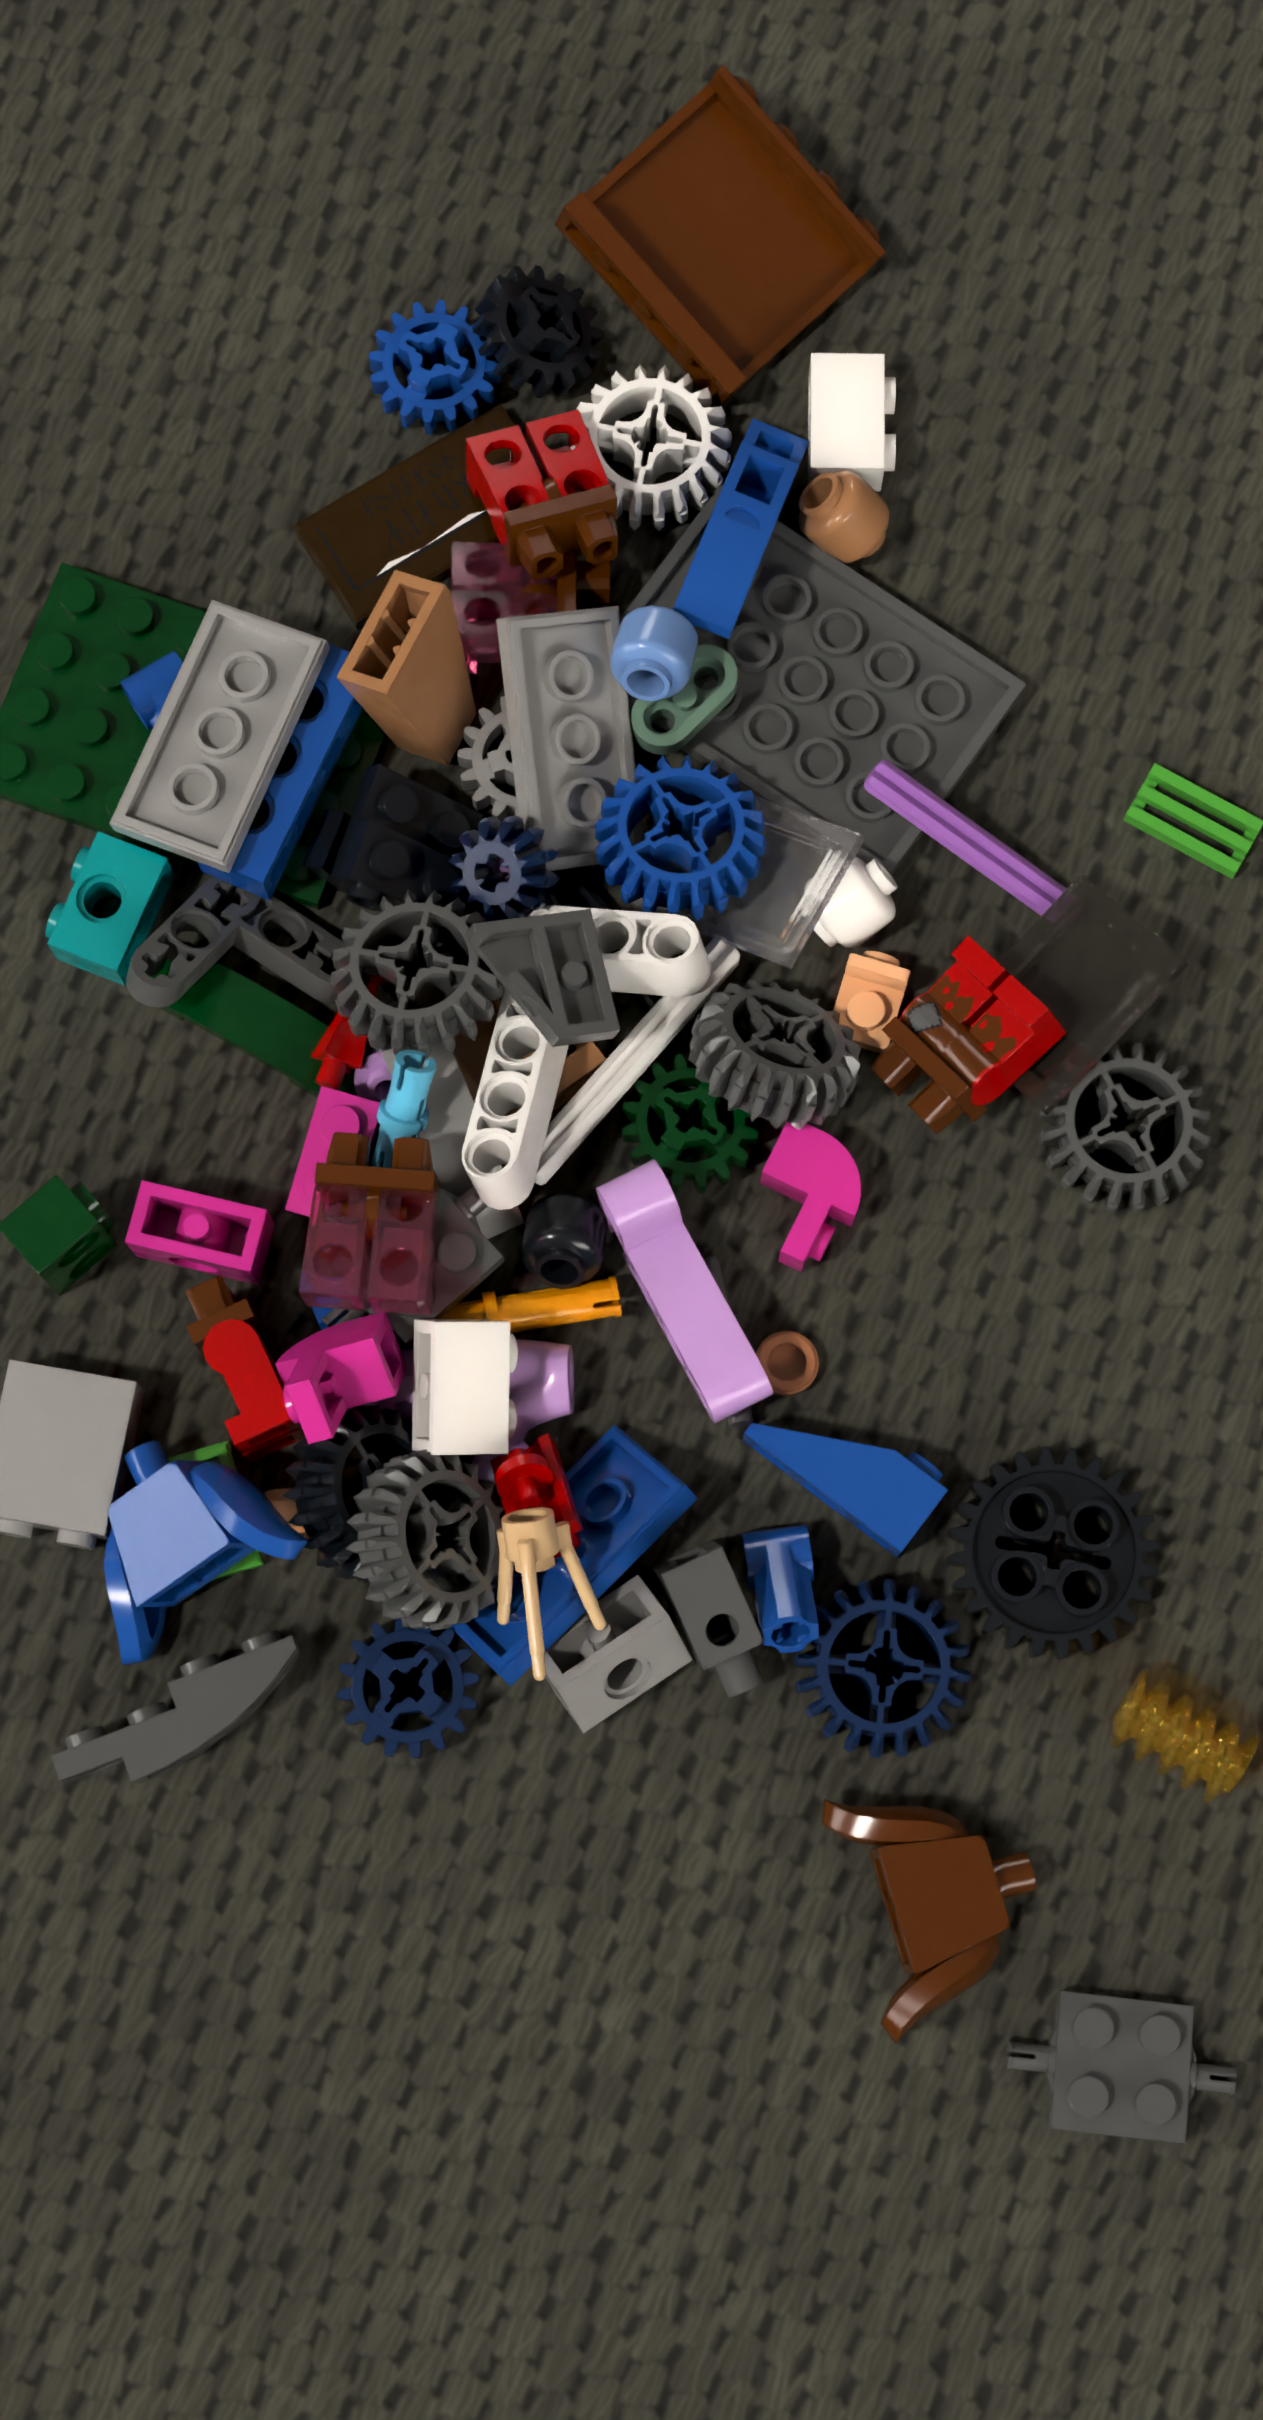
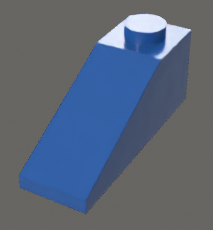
[742,1423,948,1558]

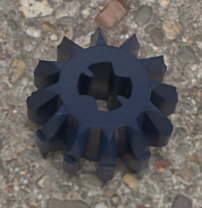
[449,815,561,922]

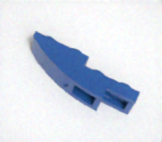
[673,418,809,639]

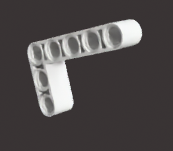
[461,905,711,1210]

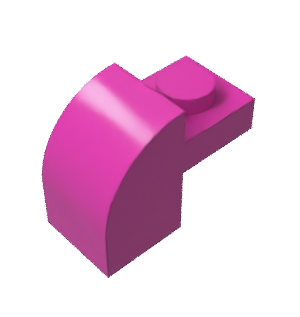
[760,1122,861,1272]
[275,1311,408,1444]

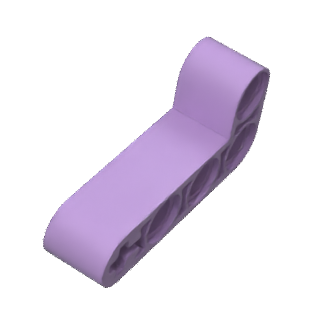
[596,1159,773,1423]

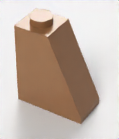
[336,570,477,766]

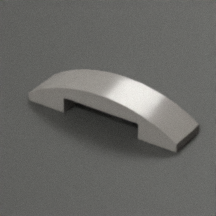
[380,1000,524,1239]

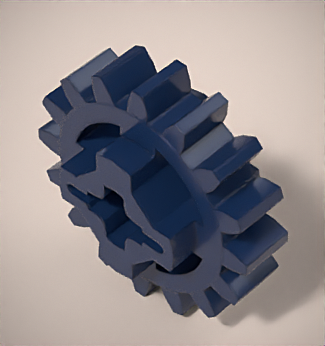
[337,1618,480,1759]

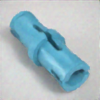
[370,1050,437,1168]

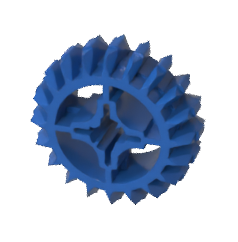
[595,754,766,922]

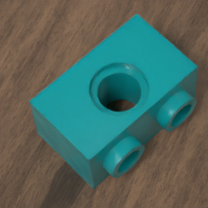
[45,831,175,986]

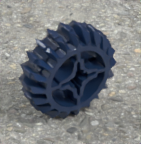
[793,1579,972,1758]

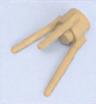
[496,1507,606,1681]

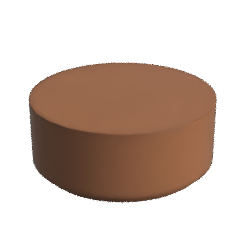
[756,1331,819,1397]

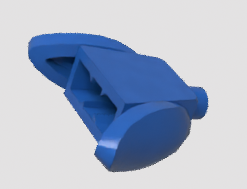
[104,1441,308,1665]

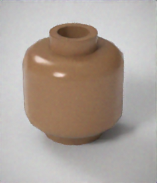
[798,470,890,563]

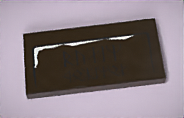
[293,404,515,630]

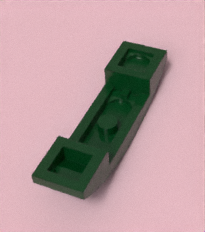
[148,959,367,1098]

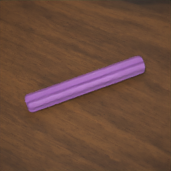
[864,759,1080,926]

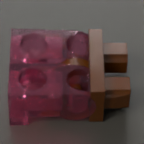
[451,542,610,674]
[299,1132,440,1316]

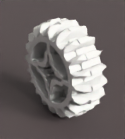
[570,365,732,531]

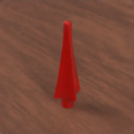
[310,983,379,1091]

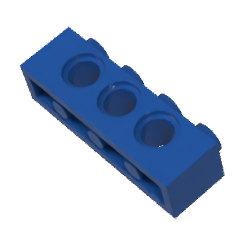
[198,643,363,901]

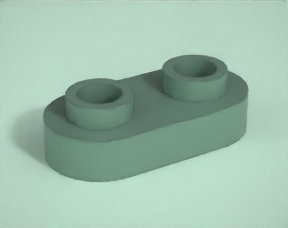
[631,644,738,755]

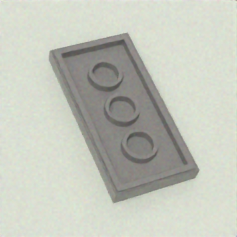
[109,600,330,873]
[496,606,644,871]

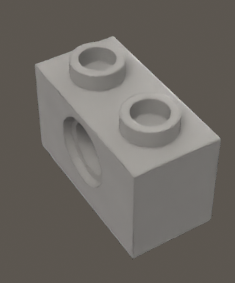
[544,1575,692,1734]

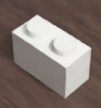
[808,353,896,491]
[412,1319,518,1455]

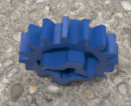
[368,300,501,435]

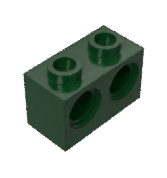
[0,1174,118,1296]

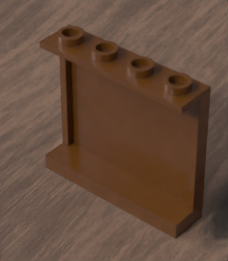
[555,65,886,407]

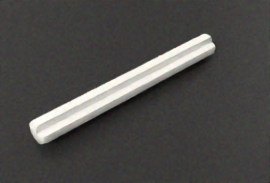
[534,937,740,1185]

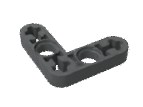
[126,877,345,1008]

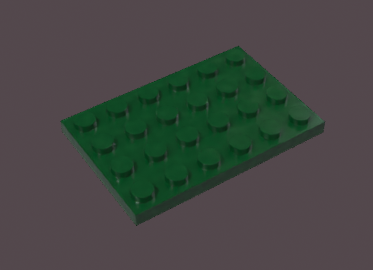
[0,563,388,910]

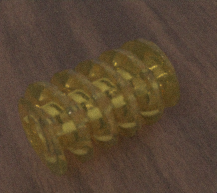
[1110,1669,1260,1804]

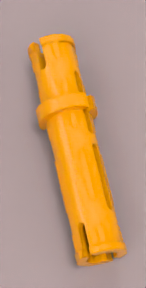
[441,1276,622,1333]

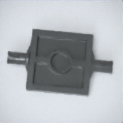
[321,1185,505,1347]
[1005,1991,1237,2144]

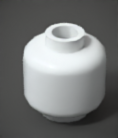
[802,854,898,948]

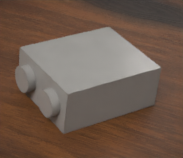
[0,1359,145,1550]

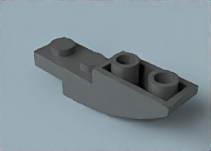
[51,1630,302,1784]

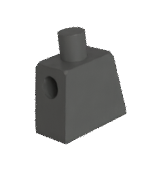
[652,1540,764,1697]

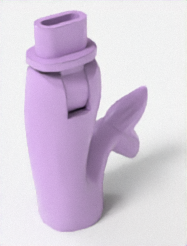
[359,1339,574,1482]

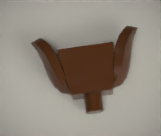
[822,1799,1036,2044]

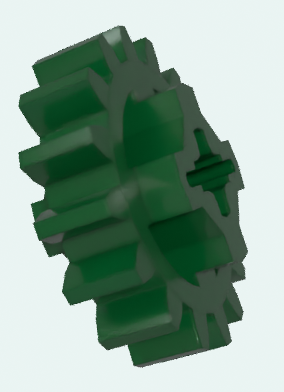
[622,1054,759,1194]

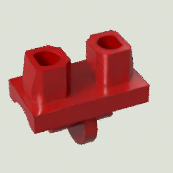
[490,1433,583,1559]

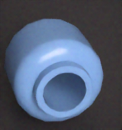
[610,605,698,701]

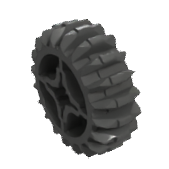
[330,889,504,1060]
[688,979,861,1130]
[1038,1042,1211,1213]
[346,1449,504,1631]

